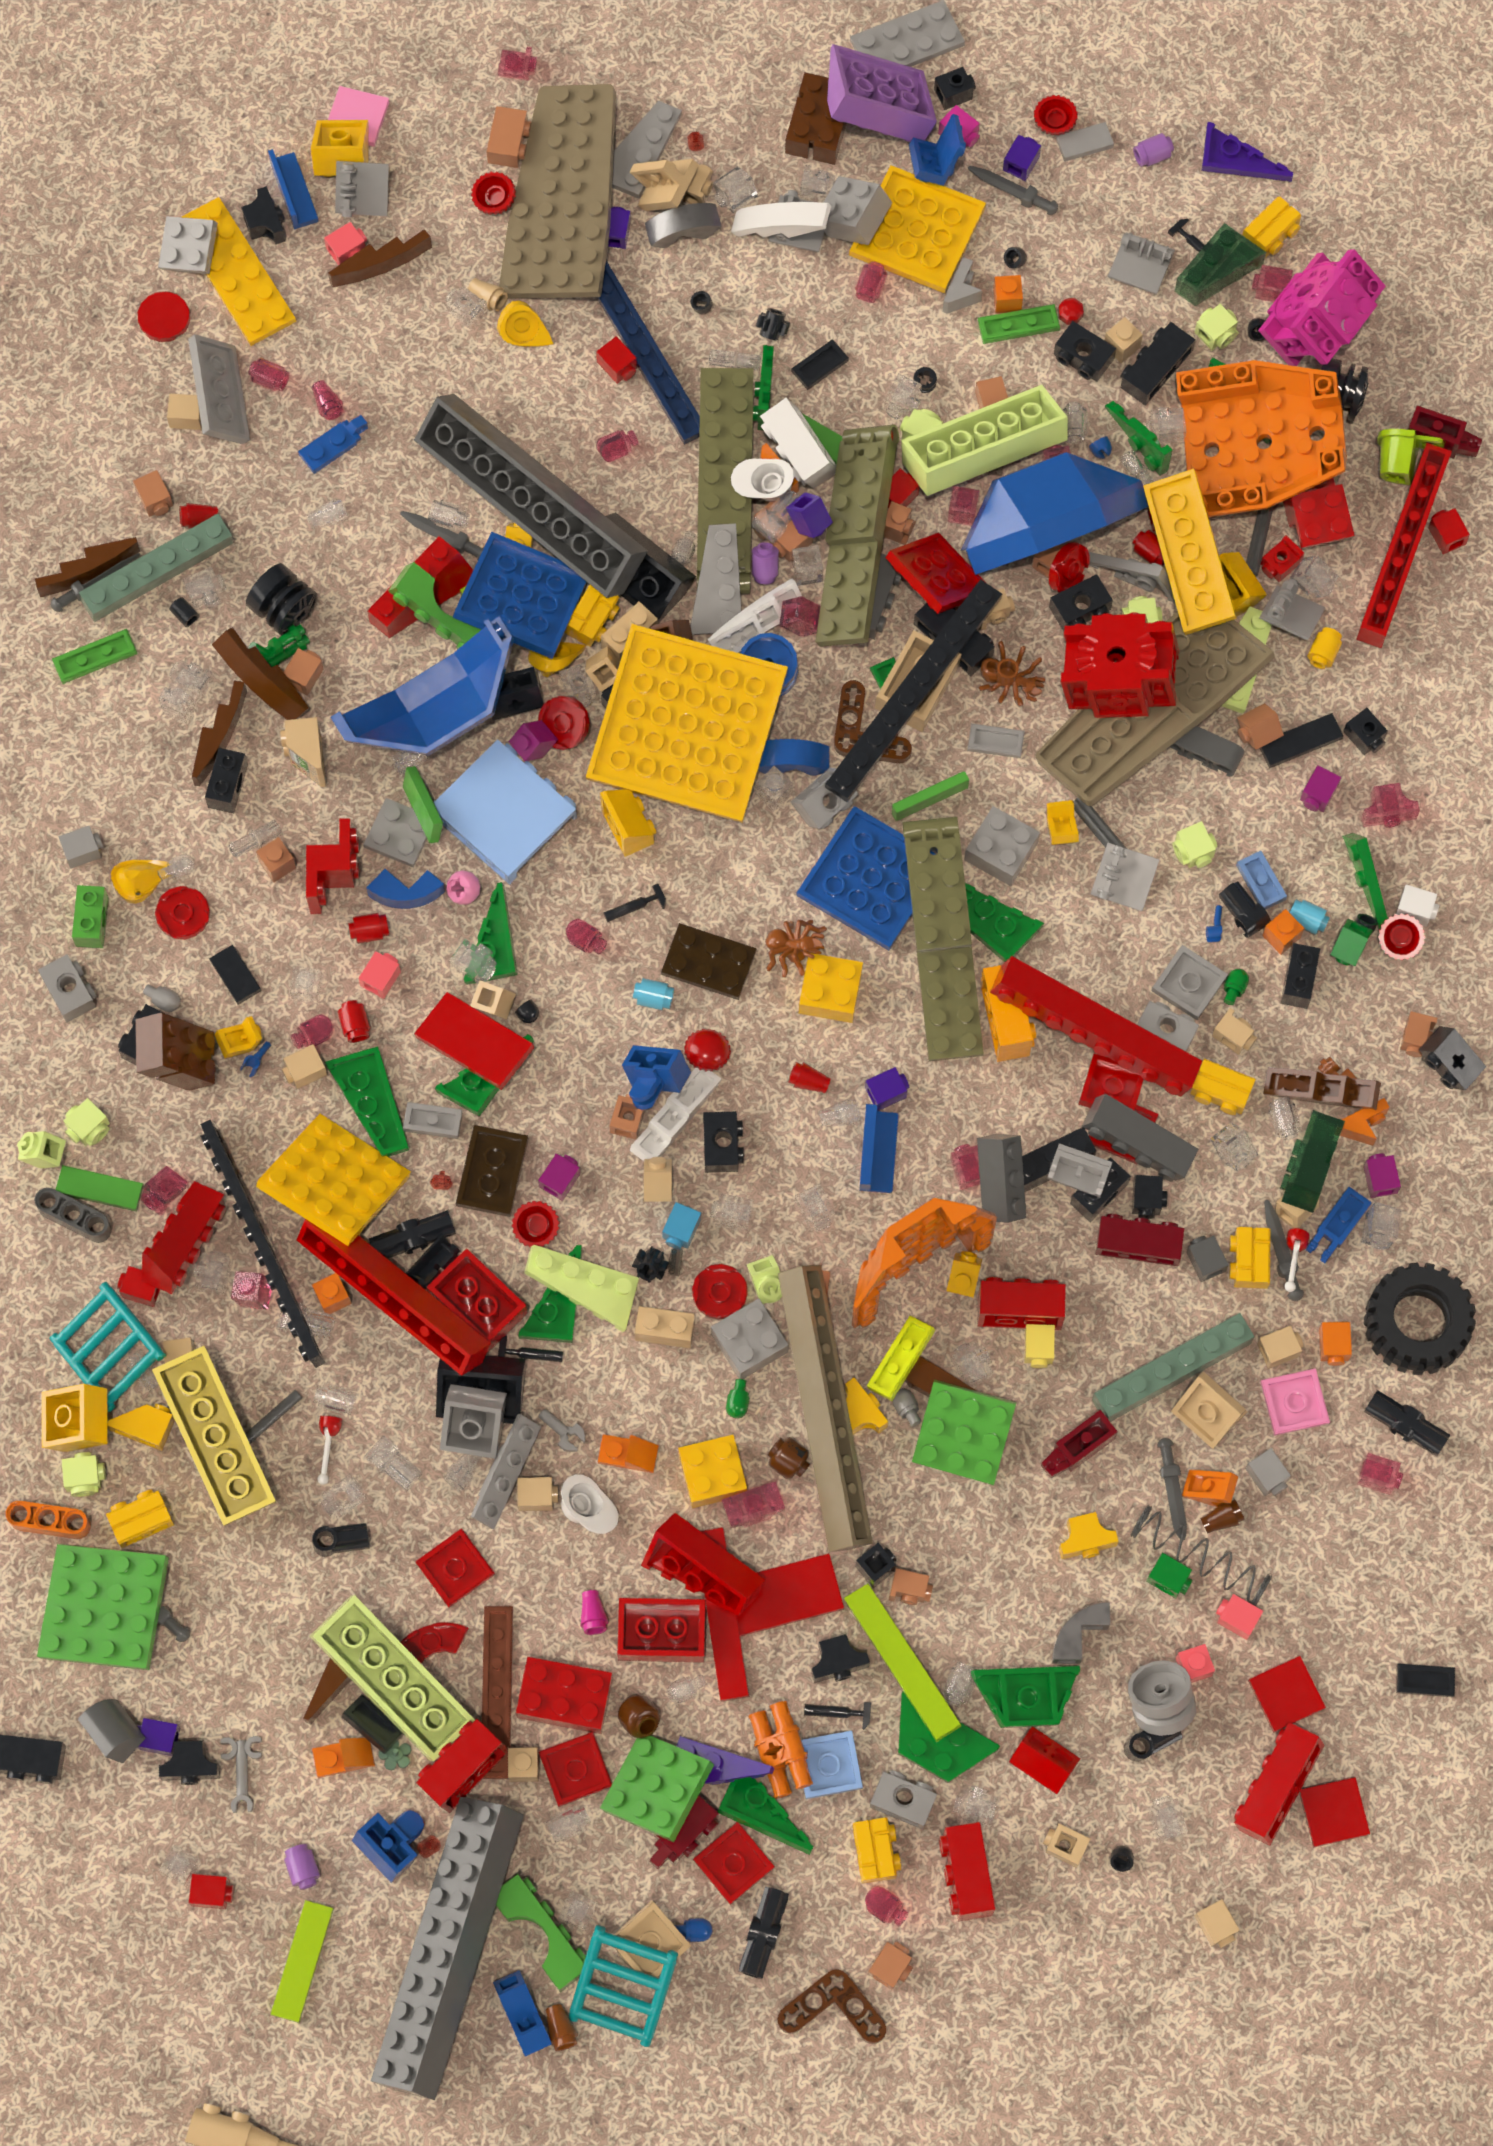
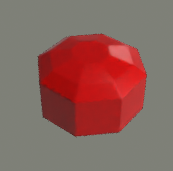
[1058,298,1084,325]

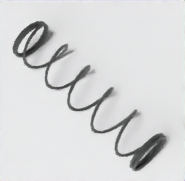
[1131,1505,1272,1606]

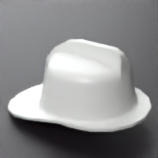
[731,459,794,501]
[561,1474,619,1534]

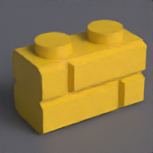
[1241,196,1301,259]
[564,585,620,647]
[1190,1059,1256,1115]
[1229,1227,1271,1289]
[106,1489,174,1549]
[852,1817,901,1884]

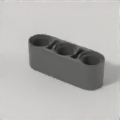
[1167,726,1245,777]
[34,1188,112,1243]

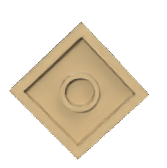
[629,159,699,211]
[1171,1372,1247,1449]
[614,1900,691,1977]

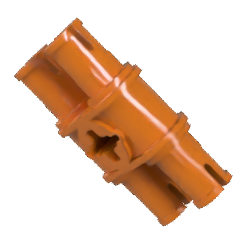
[748,1701,814,1799]

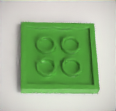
[912,1379,1017,1485]
[600,1736,714,1842]

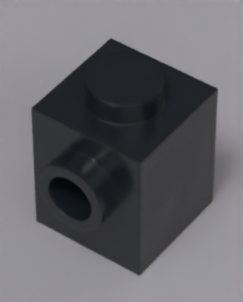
[934,67,976,110]
[1343,708,1388,755]
[1132,1175,1168,1219]
[855,1543,897,1588]

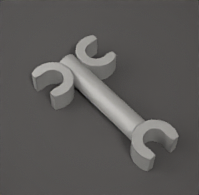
[221,1736,262,1813]

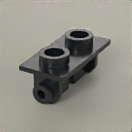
[405,1234,460,1289]

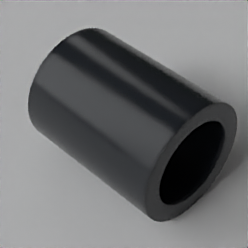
[169,597,199,627]

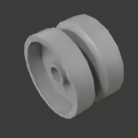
[1128,1660,1196,1736]

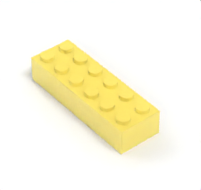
[152,1346,276,1526]

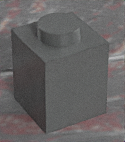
[1187,1236,1229,1282]

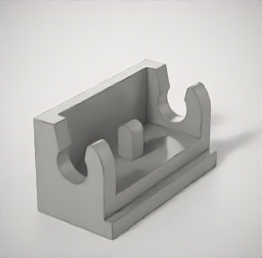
[1047,1144,1112,1197]

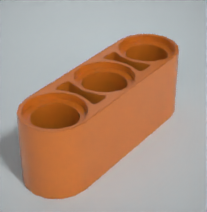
[6,1501,91,1539]

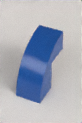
[758,739,829,776]
[366,869,445,909]
[493,1970,552,2057]

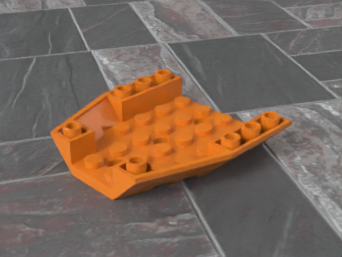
[1176,360,1347,517]
[852,1197,997,1328]

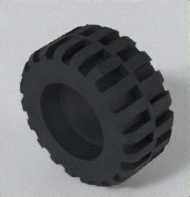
[1364,1262,1476,1375]

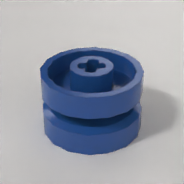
[740,633,799,696]

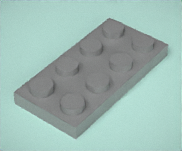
[850,0,965,67]
[188,334,250,444]

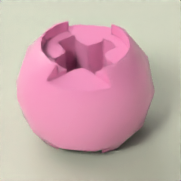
[446,870,480,905]

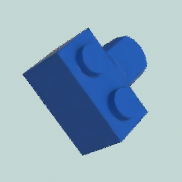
[622,1045,691,1110]
[352,1810,424,1883]

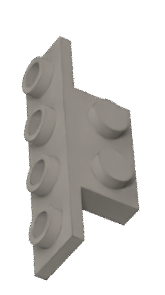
[471,1414,541,1529]

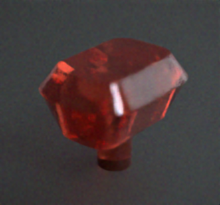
[687,131,704,151]
[430,1171,452,1190]
[417,1835,441,1858]

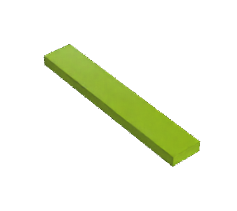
[844,1584,961,1742]

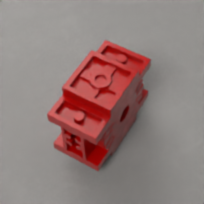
[1061,612,1179,718]

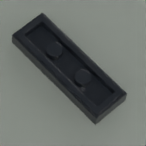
[1259,713,1344,769]

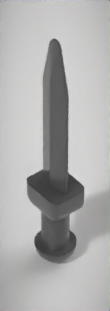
[968,166,1058,215]
[400,511,484,560]
[51,553,140,612]
[1264,1200,1304,1301]
[1157,1438,1187,1540]
[158,1606,190,1642]

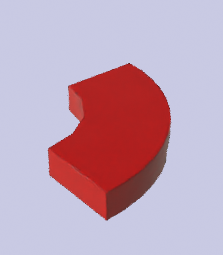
[400,1622,469,1664]

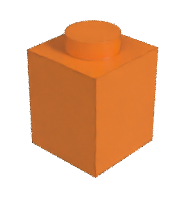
[993,275,1023,314]
[1262,909,1304,955]
[312,1273,352,1316]
[1319,1322,1352,1366]

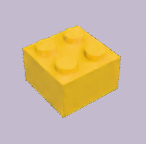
[799,953,863,1023]
[42,1384,108,1452]
[678,1435,747,1509]

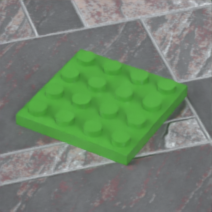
[37,1544,169,1670]

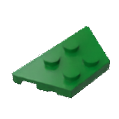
[971,1666,1080,1728]
[898,1691,1000,1783]

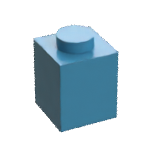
[662,1202,701,1250]

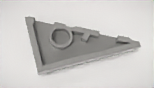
[1089,552,1175,603]

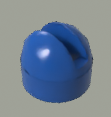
[1089,436,1112,459]

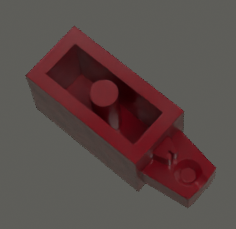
[1408,405,1483,459]
[1041,1410,1118,1478]
[649,1795,719,1869]

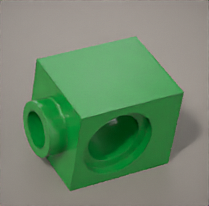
[1330,919,1373,966]
[1146,1552,1193,1599]

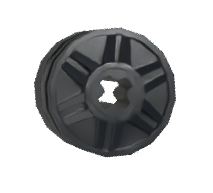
[1321,358,1369,422]
[246,563,318,635]

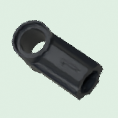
[1219,881,1271,938]
[312,1523,370,1557]
[1124,1730,1183,1762]

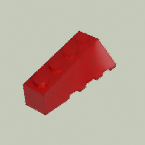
[367,536,473,638]
[142,1181,226,1294]
[641,1513,765,1616]

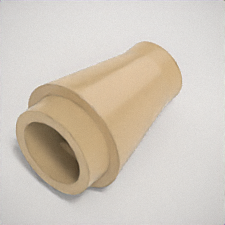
[468,278,508,311]

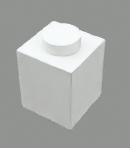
[1396,885,1439,927]

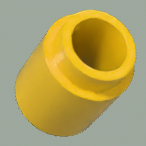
[1307,627,1342,669]

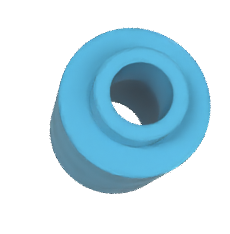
[1290,899,1330,935]
[633,978,674,1010]

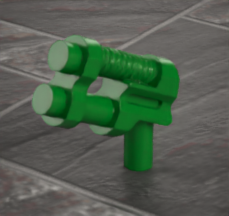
[248,624,310,667]

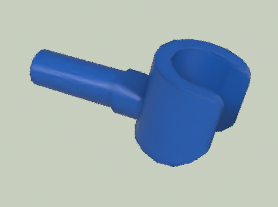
[1206,905,1223,942]
[240,1041,271,1077]

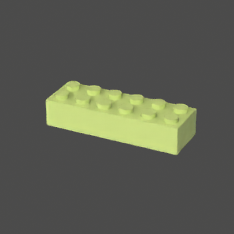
[901,385,1068,496]
[309,1595,475,1761]

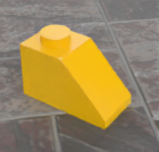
[107,1404,175,1451]

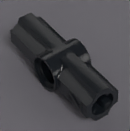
[369,1210,456,1259]
[1364,1390,1450,1457]
[739,1886,789,1979]

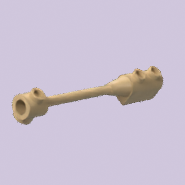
[185,2103,299,2146]

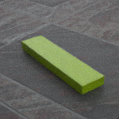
[271,1900,334,2023]

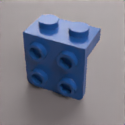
[909,114,966,186]

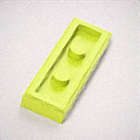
[867,1315,935,1401]

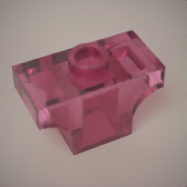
[1361,783,1420,828]
[722,1481,785,1528]

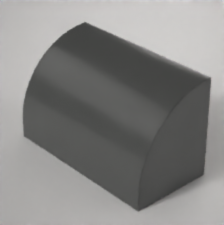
[78,1699,145,1763]

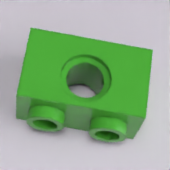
[72,885,109,948]

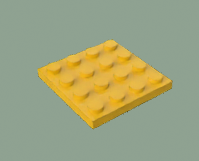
[849,165,986,293]
[256,1113,411,1246]

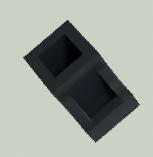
[241,186,285,244]
[811,1634,870,1683]
[159,1741,220,1785]

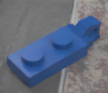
[298,415,368,474]

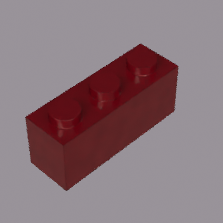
[1095,1214,1185,1267]

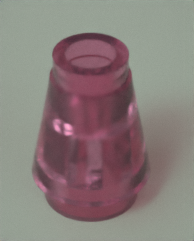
[312,380,343,420]

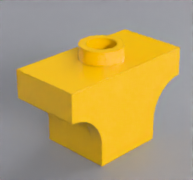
[845,1378,888,1435]
[1059,1512,1119,1559]

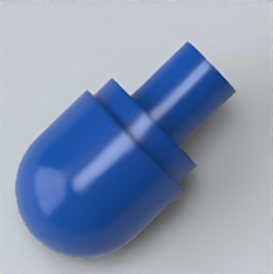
[674,1918,713,1942]

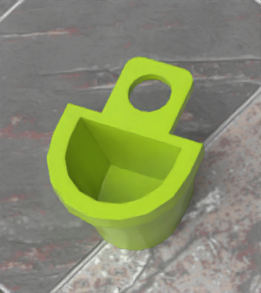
[1377,429,1444,485]

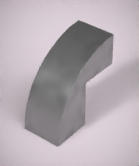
[645,203,722,248]
[1052,1602,1110,1664]

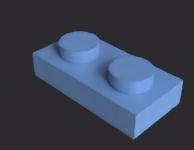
[1236,851,1287,910]

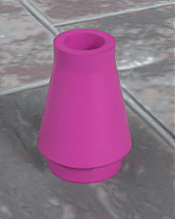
[580,1590,609,1635]

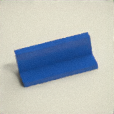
[268,149,319,230]
[859,1104,899,1193]

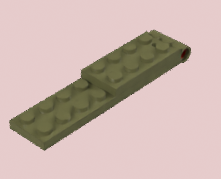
[697,368,753,595]
[815,424,899,647]
[902,817,984,1061]

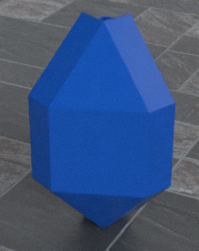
[960,452,1149,575]
[330,616,514,756]

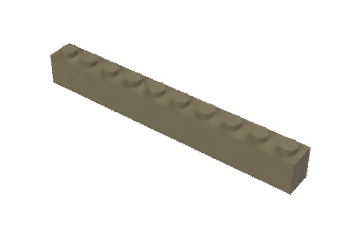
[778,1265,873,1552]

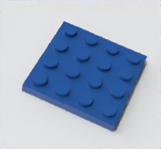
[453,531,587,659]
[796,806,936,951]

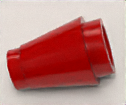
[179,503,218,529]
[788,1062,831,1093]

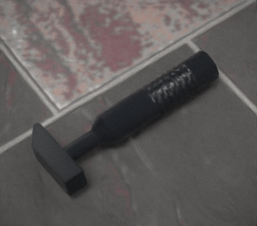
[1168,219,1223,266]
[603,884,666,922]
[498,1335,564,1362]
[804,1702,871,1730]

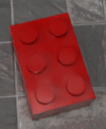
[427,1248,528,1352]
[977,1277,1066,1330]
[617,1598,705,1662]
[516,1656,613,1734]
[416,1719,508,1813]
[939,1822,995,1922]

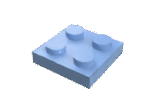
[801,1731,863,1799]

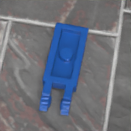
[1306,1187,1372,1263]

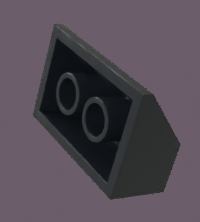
[436,1355,526,1424]

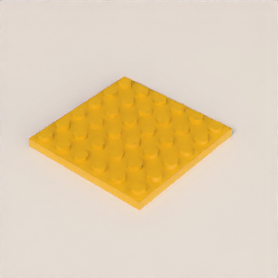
[586,624,788,823]

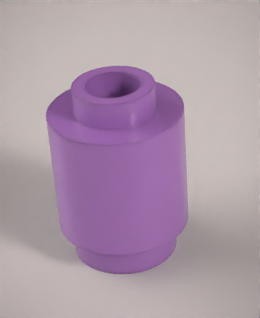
[1133,133,1174,167]
[752,542,779,584]
[284,1844,320,1890]

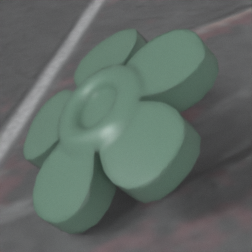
[378,1741,411,1771]

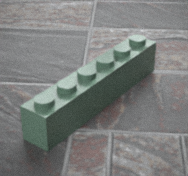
[79,513,233,622]
[1092,1313,1255,1422]

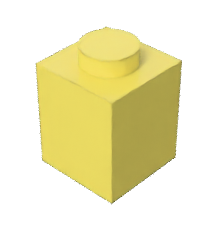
[1024,1324,1055,1368]

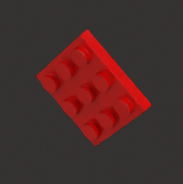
[885,532,985,614]

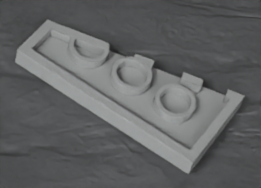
[612,101,682,199]
[690,523,741,634]

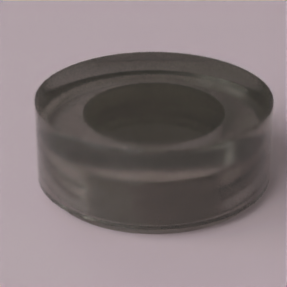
[668,1248,683,1277]

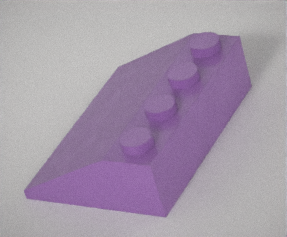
[827,44,937,142]

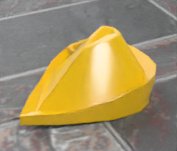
[497,300,554,346]
[528,642,586,677]
[111,860,171,904]

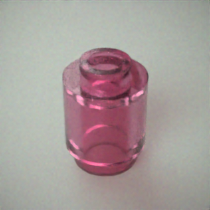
[855,262,888,303]
[248,357,290,391]

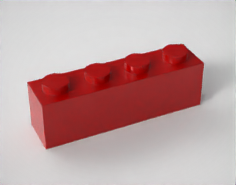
[1234,1722,1324,1846]

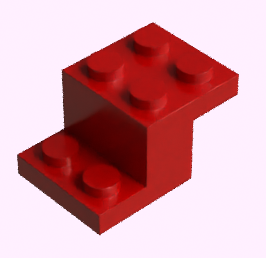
[1283,477,1355,549]
[306,818,360,914]

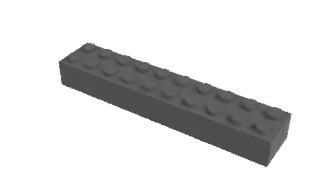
[414,394,648,598]
[371,1797,524,2100]

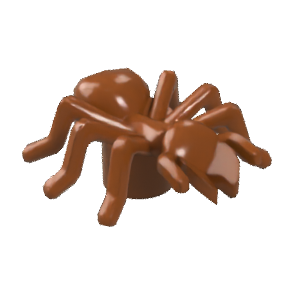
[979,641,1046,706]
[765,920,827,978]

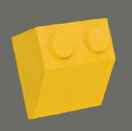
[311,120,369,177]
[1219,552,1267,616]
[600,789,656,857]

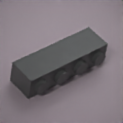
[1082,1094,1199,1182]

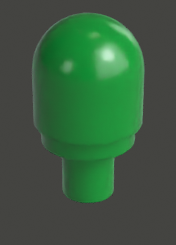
[1224,968,1249,1005]
[726,1379,750,1419]

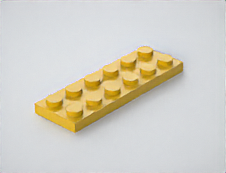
[181,197,296,346]
[1143,469,1237,635]

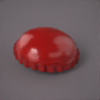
[1034,95,1078,135]
[471,171,516,215]
[1378,913,1425,960]
[684,1029,731,1072]
[512,1201,560,1248]

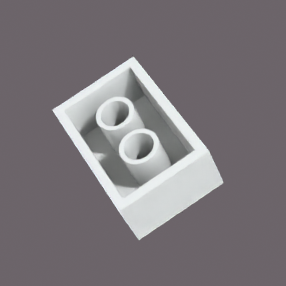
[760,398,836,489]

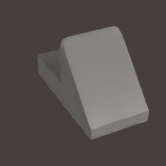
[942,257,982,314]

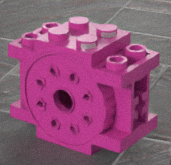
[1258,249,1386,366]

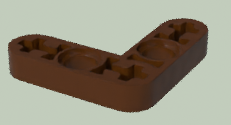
[834,680,912,763]
[777,1969,886,2044]

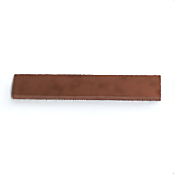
[482,1606,513,1779]

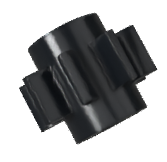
[756,308,790,340]
[632,1246,669,1283]

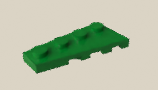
[965,883,1044,962]
[325,1046,409,1157]

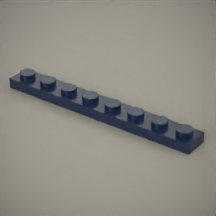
[596,261,700,445]

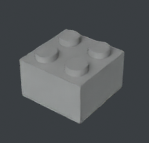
[822,176,892,245]
[964,806,1040,886]
[711,1298,789,1379]
[440,1384,507,1459]

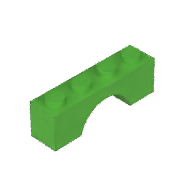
[388,562,481,650]
[496,1874,586,1993]

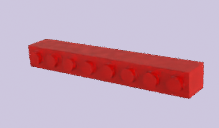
[1356,443,1452,649]
[990,956,1202,1097]
[296,1219,491,1376]

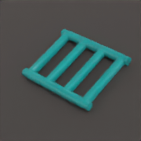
[49,1282,166,1412]
[568,1925,678,2047]

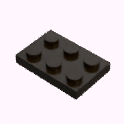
[661,923,757,1000]
[456,1125,529,1217]

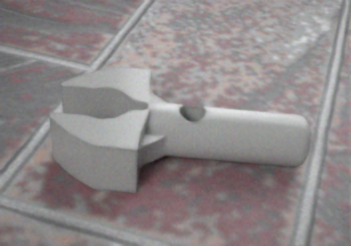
[539,1409,585,1452]

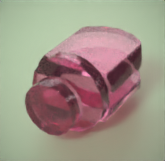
[596,430,638,462]
[566,919,607,955]
[290,1014,332,1049]
[865,1886,909,1927]

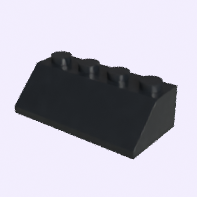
[606,512,696,623]

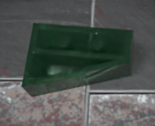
[1174,223,1266,306]
[1280,1110,1345,1213]

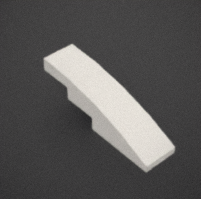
[731,202,831,238]
[708,579,806,653]
[630,1068,721,1161]

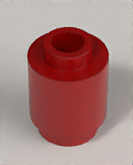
[1132,530,1165,567]
[348,913,389,944]
[337,1000,371,1043]

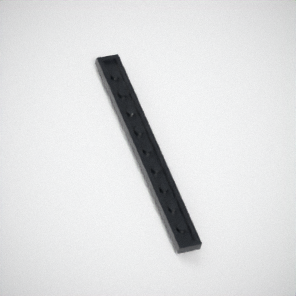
[825,579,1002,802]
[200,1120,326,1368]

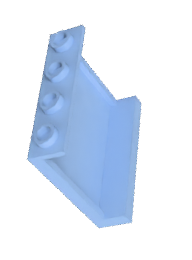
[433,739,577,885]

